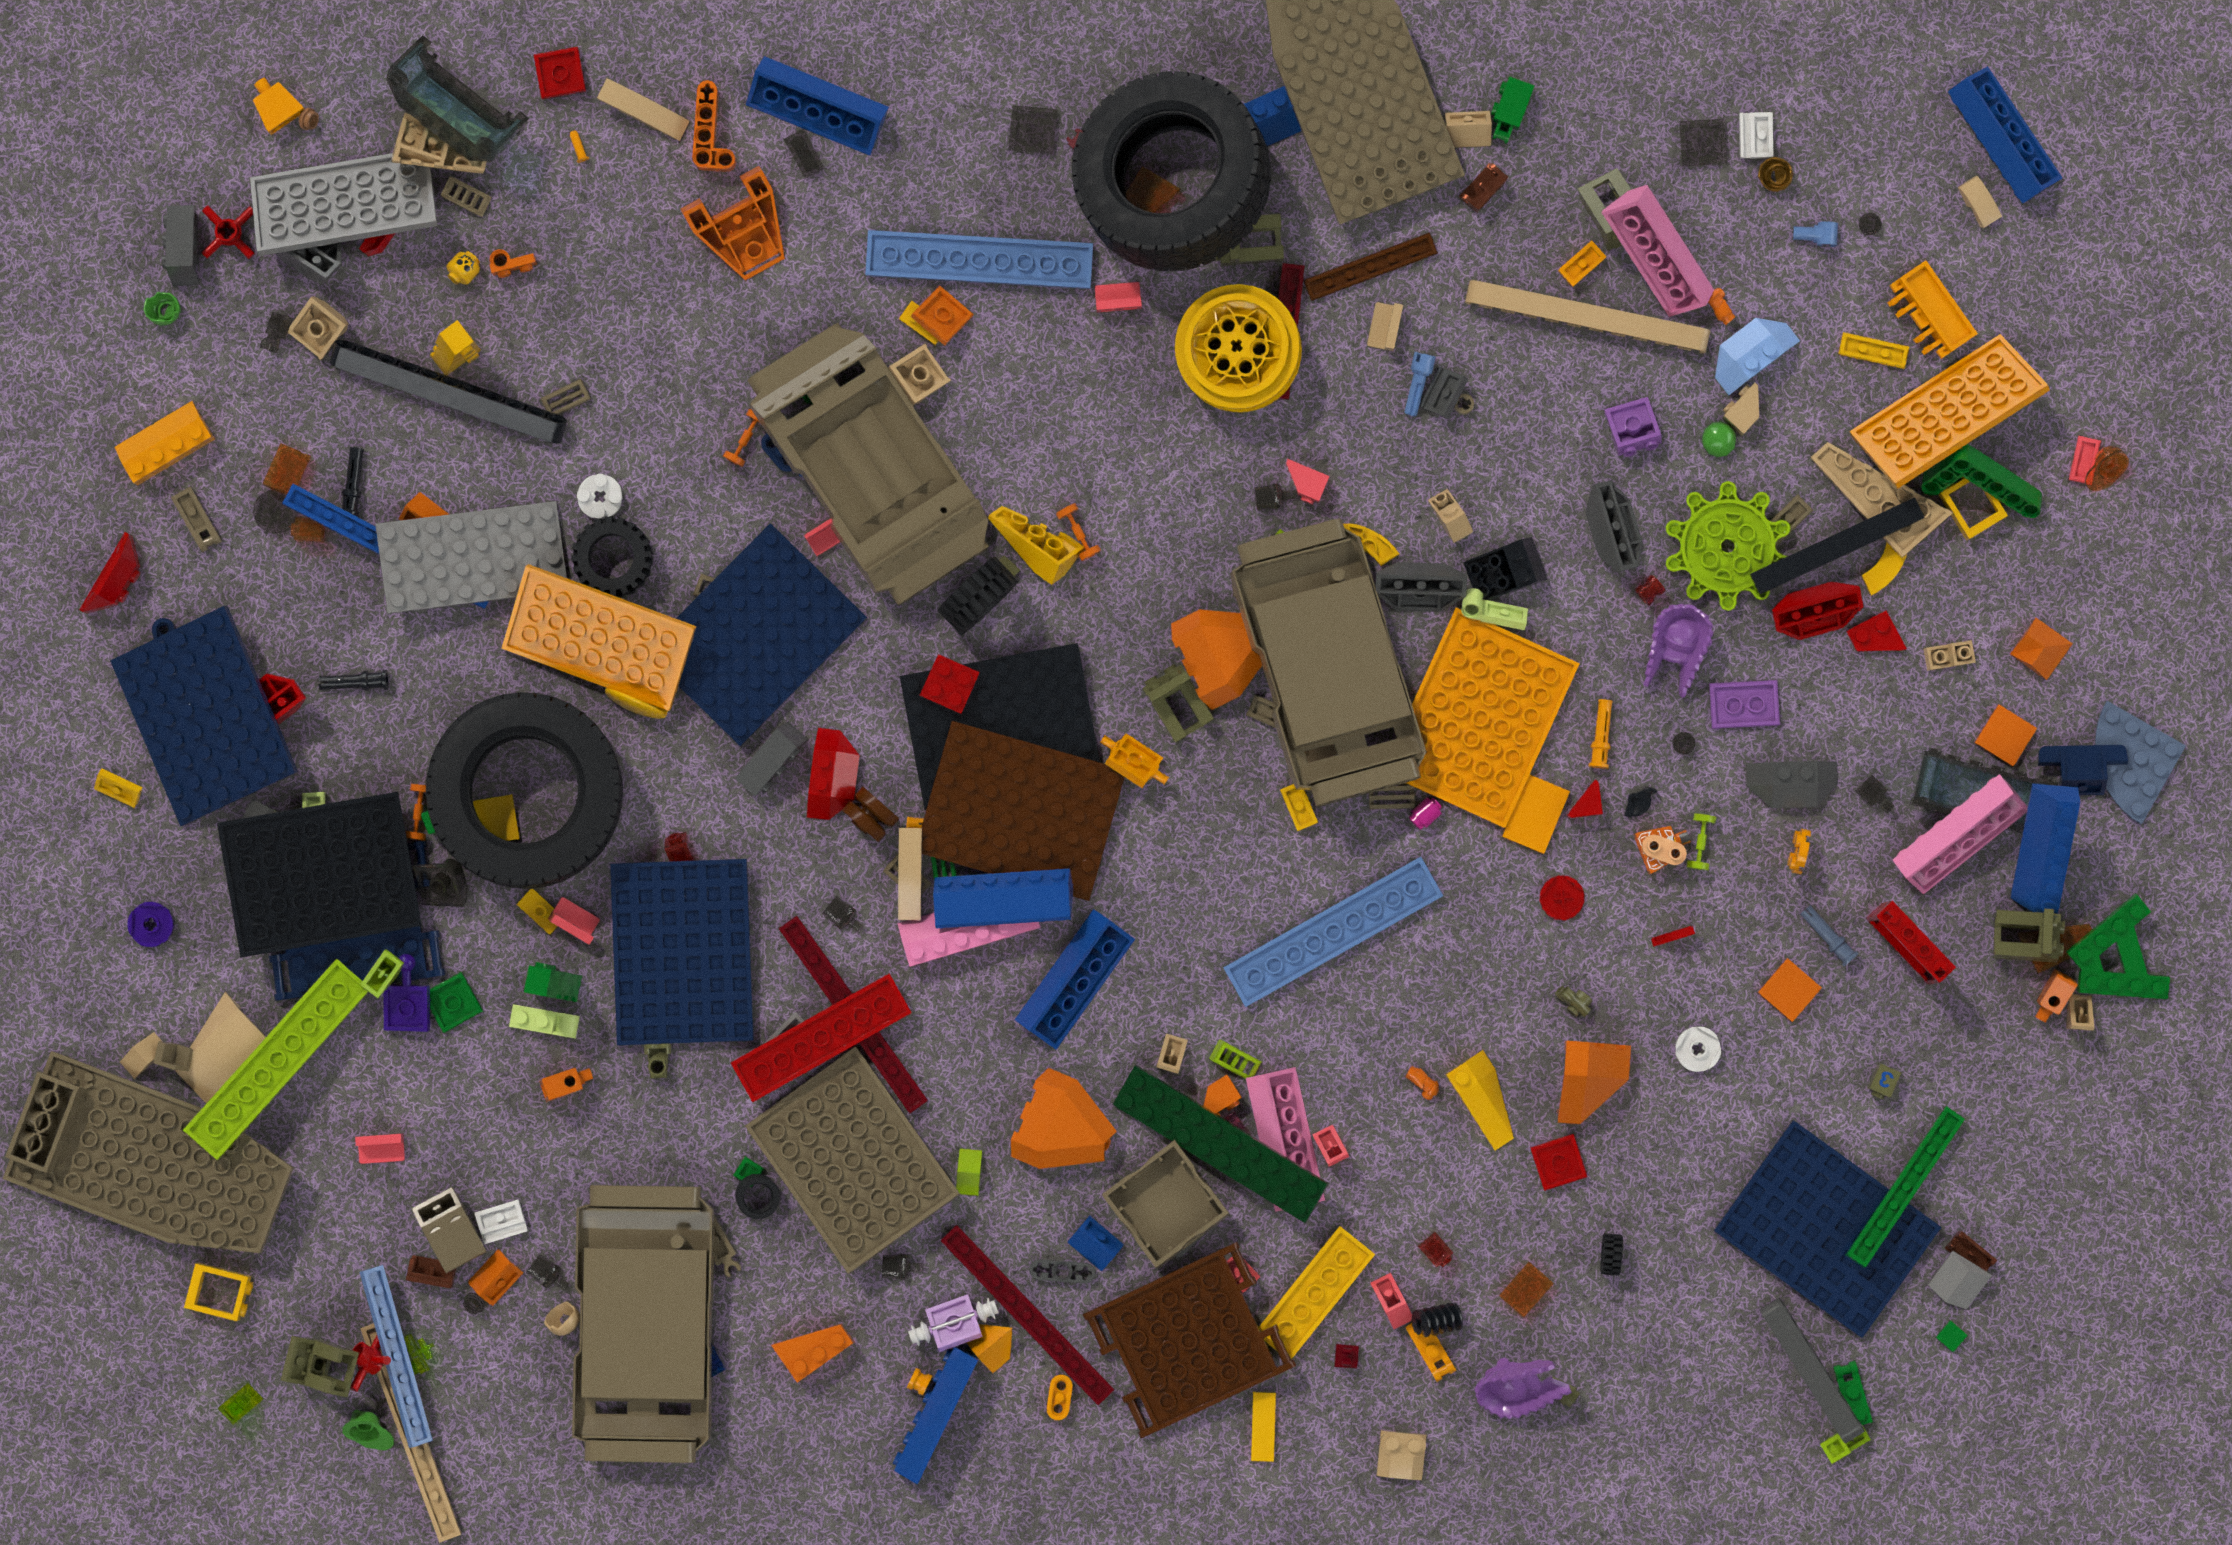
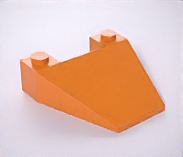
[680,166,785,280]

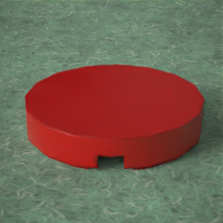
[1539,875,1584,920]

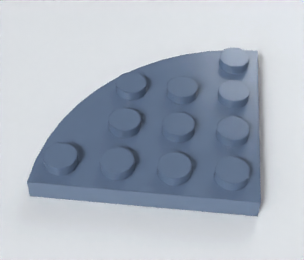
[2094,701,2186,824]

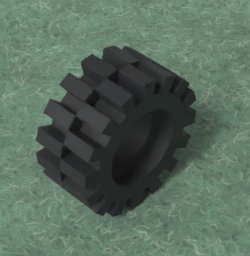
[1600,1233,1623,1276]

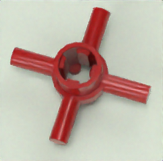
[201,205,255,259]
[350,1335,391,1392]

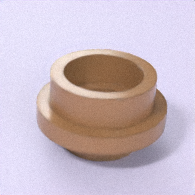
[299,108,319,130]

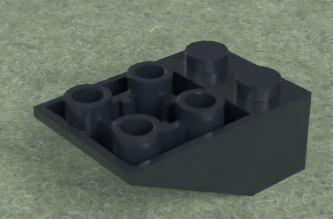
[1463,537,1547,601]

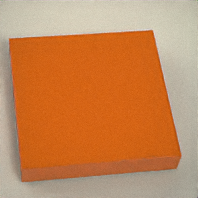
[911,286,974,346]
[1974,704,2037,767]
[1757,958,1822,1022]

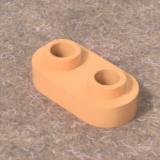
[1642,835,1687,865]

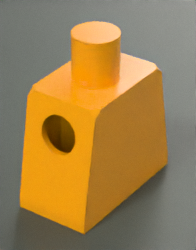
[253,77,305,135]

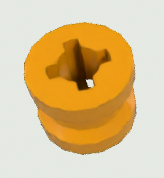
[906,1368,932,1396]

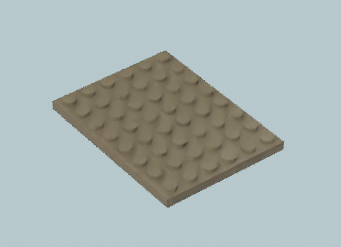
[745,1046,961,1274]

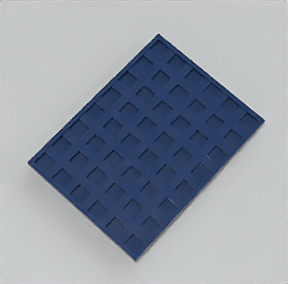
[676,523,867,747]
[110,605,298,826]
[610,859,754,1045]
[1713,1120,1942,1338]

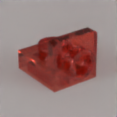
[664,832,695,861]
[1418,1232,1453,1268]

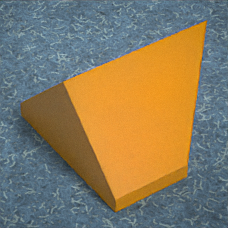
[966,1324,1012,1373]

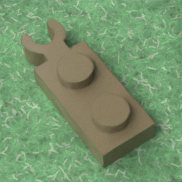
[714,1215,742,1277]

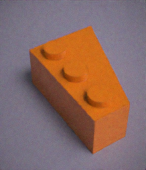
[771,1323,854,1383]

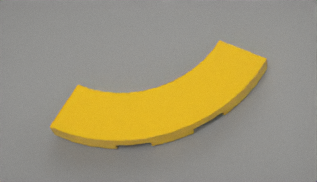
[1343,523,1400,567]
[1861,542,1907,596]

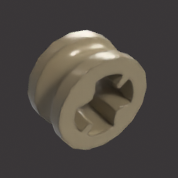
[1454,394,1474,415]

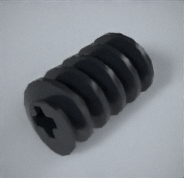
[1412,1303,1463,1337]

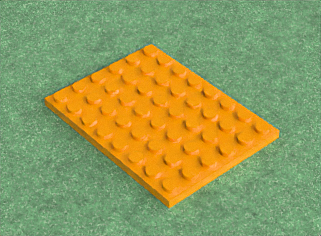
[1396,607,1580,829]

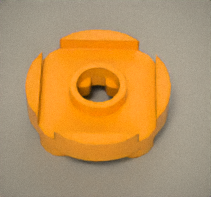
[1787,828,1811,875]

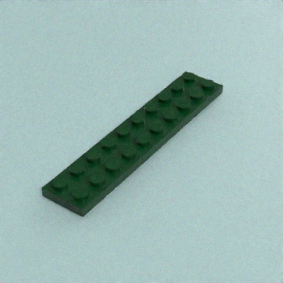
[1112,1065,1329,1223]

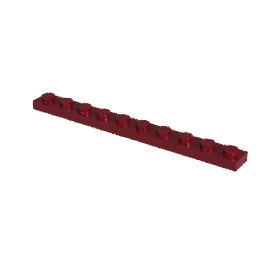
[778,916,928,1114]
[940,1225,1115,1405]

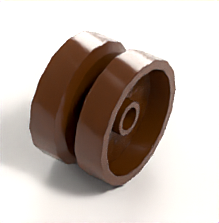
[842,786,899,843]

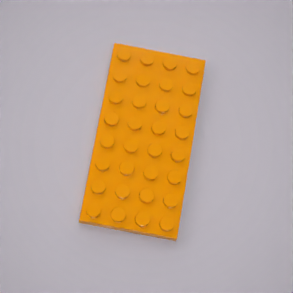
[1849,334,2050,489]
[501,564,696,711]

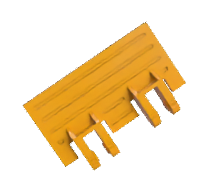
[1887,260,1978,359]

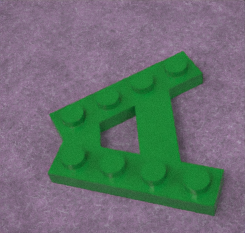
[2066,893,2170,999]

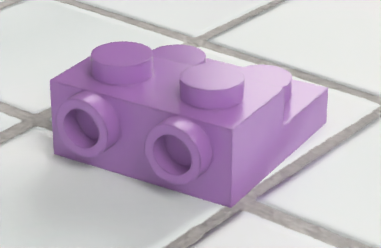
[1604,397,1662,457]

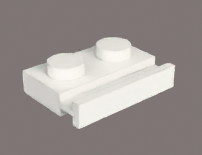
[1739,112,1773,159]
[475,1199,528,1244]

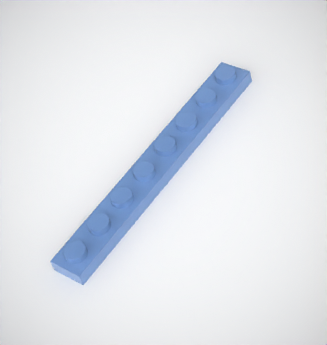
[359,1265,433,1448]

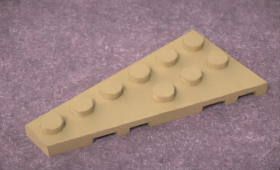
[1810,442,1953,558]

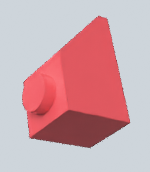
[1286,459,1329,505]
[1371,1273,1412,1329]

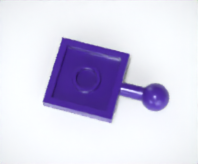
[383,954,430,1032]

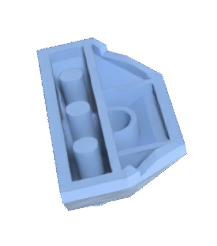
[1715,318,1800,396]

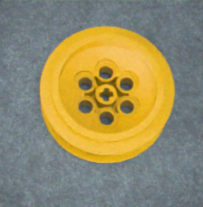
[1175,284,1302,413]

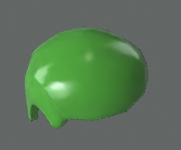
[143,292,181,326]
[1702,421,1736,457]

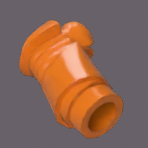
[1707,288,1736,325]
[1405,1066,1439,1100]

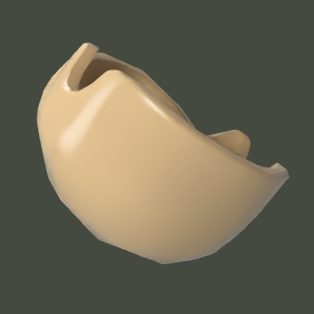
[544,1302,580,1336]

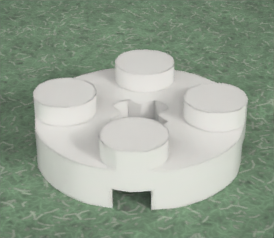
[577,474,623,519]
[1675,1027,1721,1072]

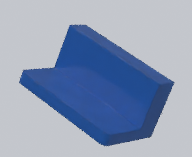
[1068,1215,1124,1271]

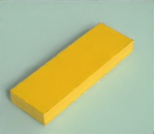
[1838,332,1909,369]
[1251,1392,1276,1462]

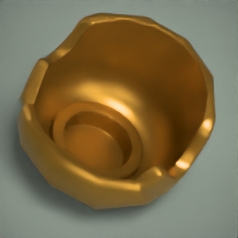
[1758,157,1793,192]

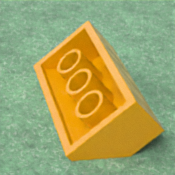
[115,401,215,486]

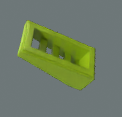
[1209,1039,1262,1079]

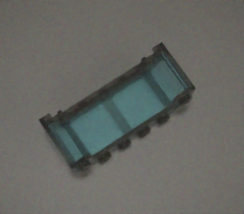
[386,35,529,162]
[1909,748,2058,834]

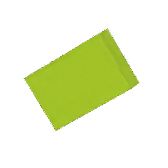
[360,949,404,998]
[956,1149,982,1196]

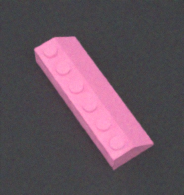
[1602,185,1714,317]
[1893,774,2028,895]
[898,913,1041,967]
[1246,1067,1325,1212]

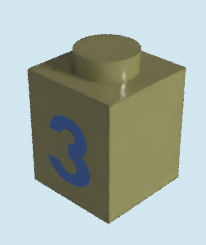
[1867,1063,1901,1100]

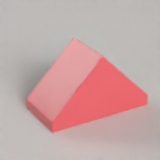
[1313,1125,1349,1167]

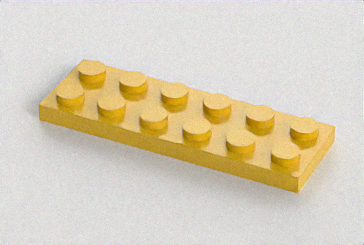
[1259,1226,1375,1359]

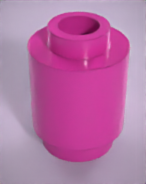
[1408,797,1442,830]

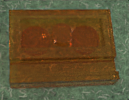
[263,443,311,494]
[1499,1261,1554,1318]

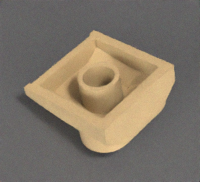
[286,296,349,360]
[888,344,951,406]
[1377,1430,1426,1480]

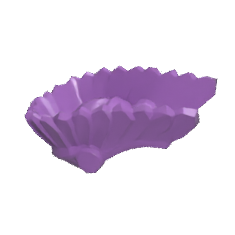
[1643,604,1714,697]
[1475,1358,1572,1419]

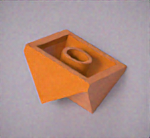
[2010,618,2073,680]

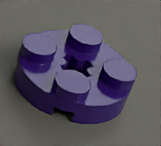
[127,902,174,947]

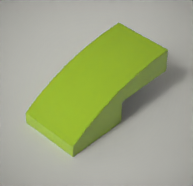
[1820,1425,1871,1464]

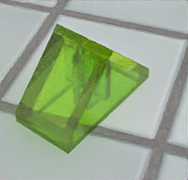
[218,1383,263,1425]

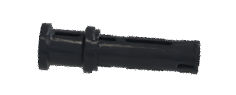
[341,447,364,517]
[318,669,389,691]

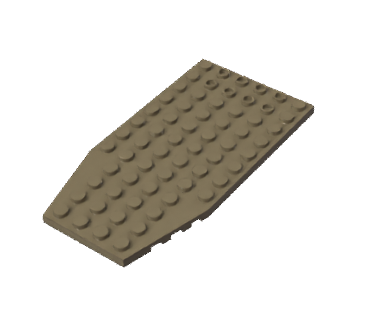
[1266,0,1465,225]
[2,1051,294,1253]

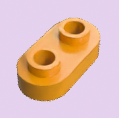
[1047,1374,1073,1420]

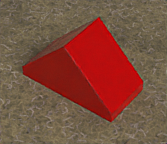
[1566,779,1603,819]

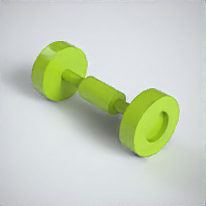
[1686,813,1716,871]

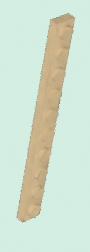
[360,1323,462,1543]

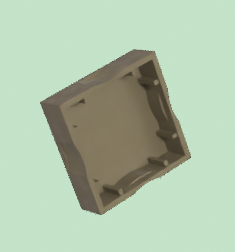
[1102,1140,1230,1270]

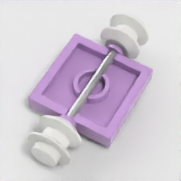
[908,1294,999,1352]

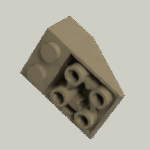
[412,1187,487,1273]

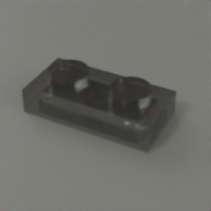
[784,129,825,179]

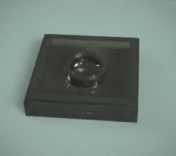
[1008,105,1057,155]
[1679,119,1727,167]

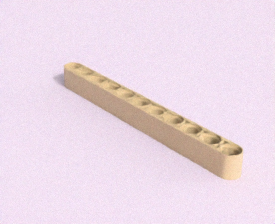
[1465,280,1710,353]

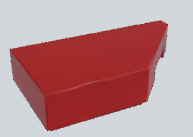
[1651,926,1695,947]

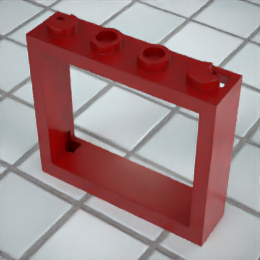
[1865,900,1956,984]

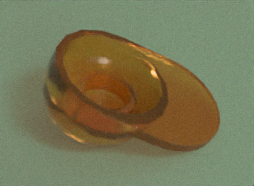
[2085,446,2129,491]

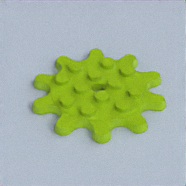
[1665,481,1791,611]

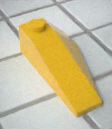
[988,506,1084,585]
[1445,1050,1514,1151]

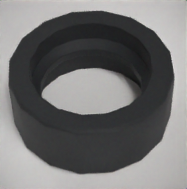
[735,1174,780,1219]

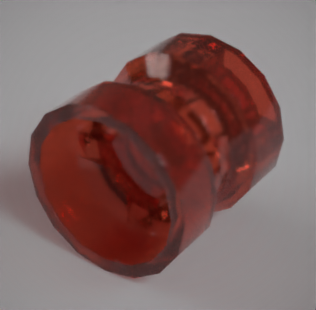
[1634,574,1666,606]

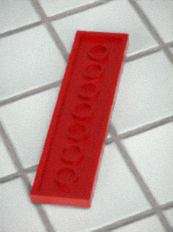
[731,973,912,1102]

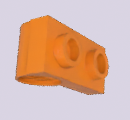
[489,249,537,278]

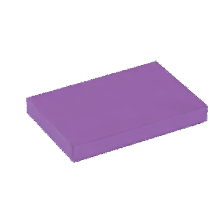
[1709,680,1780,729]

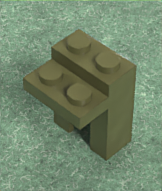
[1577,168,1631,251]
[1216,214,1284,266]
[1142,664,1214,743]
[1993,909,2065,963]
[281,1335,359,1397]

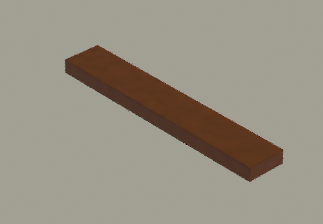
[1303,232,1438,302]

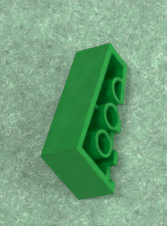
[524,962,582,1002]

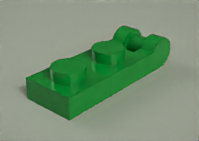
[1833,1360,1873,1425]

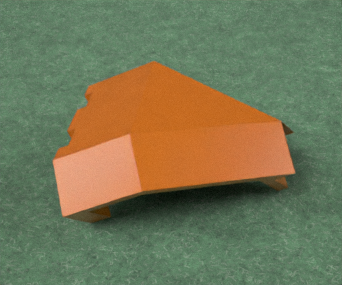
[1171,609,1262,710]
[1557,1040,1631,1124]
[1011,1068,1117,1169]

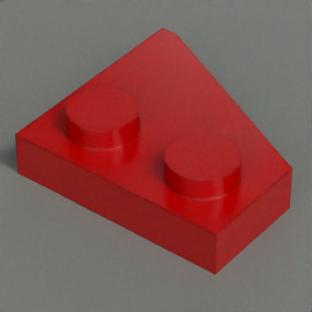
[1846,610,1907,652]

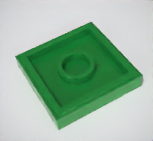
[430,972,483,1033]

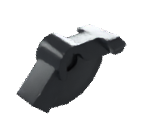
[1624,786,1657,818]

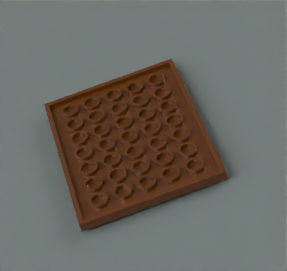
[921,721,1125,901]

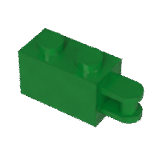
[1491,76,1535,144]

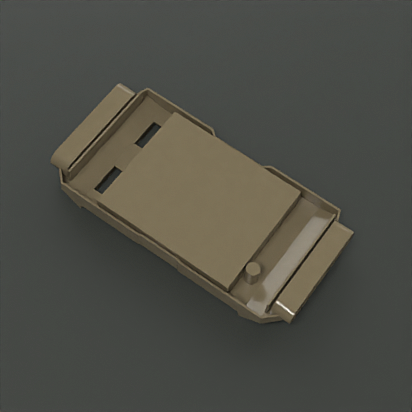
[747,323,989,606]
[1230,518,1426,807]
[572,1185,716,1463]

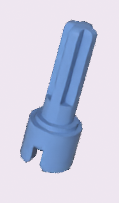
[1404,352,1436,416]

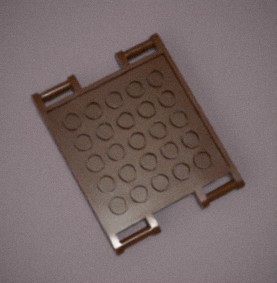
[1082,1241,1297,1438]

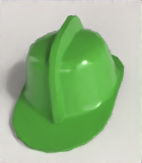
[342,1410,394,1451]

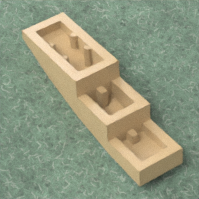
[597,78,690,141]
[898,828,922,920]

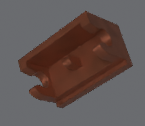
[1459,163,1508,213]
[1945,1231,1997,1272]
[406,1255,456,1289]

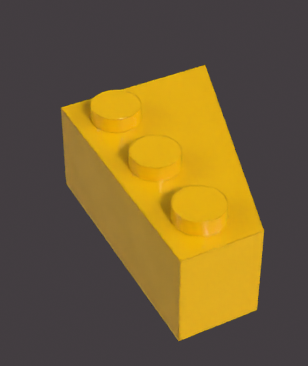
[430,320,481,375]

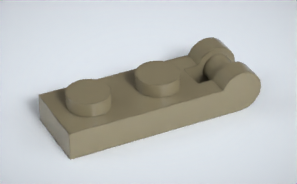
[171,486,223,553]

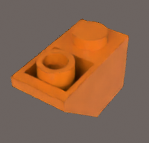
[1203,1075,1242,1116]

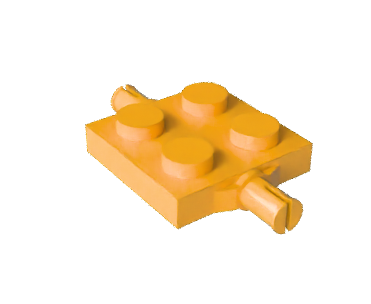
[1100,733,1169,789]

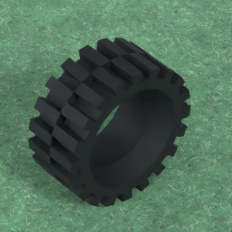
[571,517,653,598]
[938,556,1019,636]

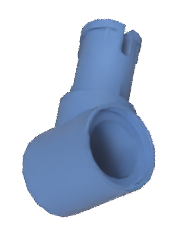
[1793,222,1838,247]

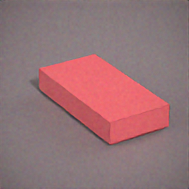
[2068,436,2101,485]

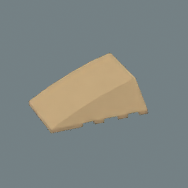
[391,90,493,174]
[175,992,266,1103]

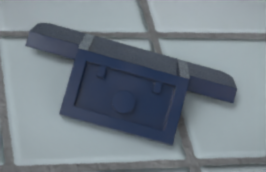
[2038,745,2128,795]

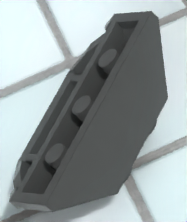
[275,242,342,282]
[1585,480,1643,572]
[1376,562,1467,612]
[1746,761,1838,808]

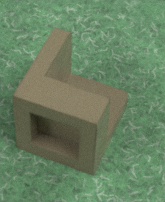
[153,1041,193,1071]

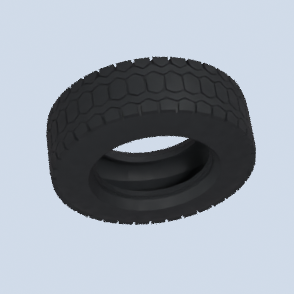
[1072,71,1271,272]
[426,692,623,889]

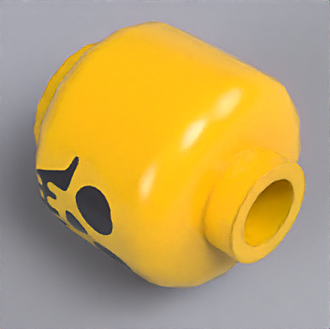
[446,251,480,285]

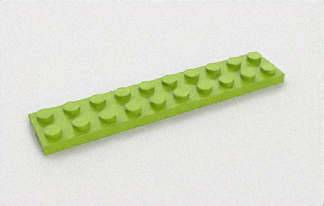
[183,959,369,1161]

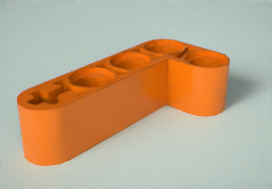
[692,80,736,172]

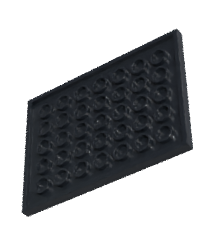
[900,643,1100,810]
[217,791,422,958]

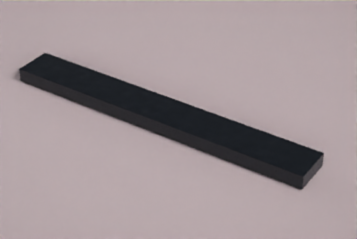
[1750,497,1925,595]

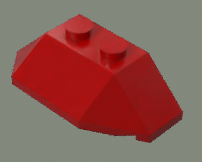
[79,532,141,614]
[1772,582,1864,640]
[259,673,306,725]
[807,728,860,820]

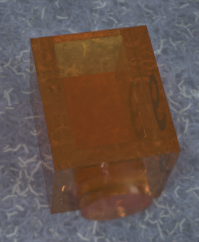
[291,517,325,543]

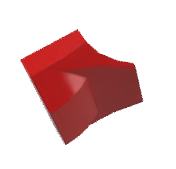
[359,233,395,257]

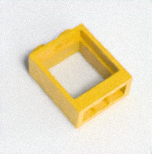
[1938,477,2008,541]
[184,1263,254,1321]

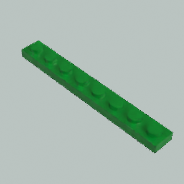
[1845,1106,1965,1268]

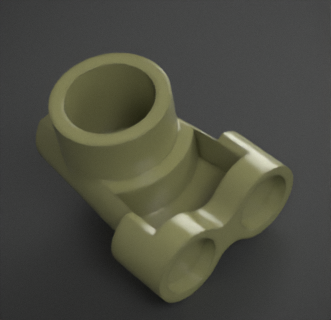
[1555,986,1593,1017]
[644,1044,671,1078]

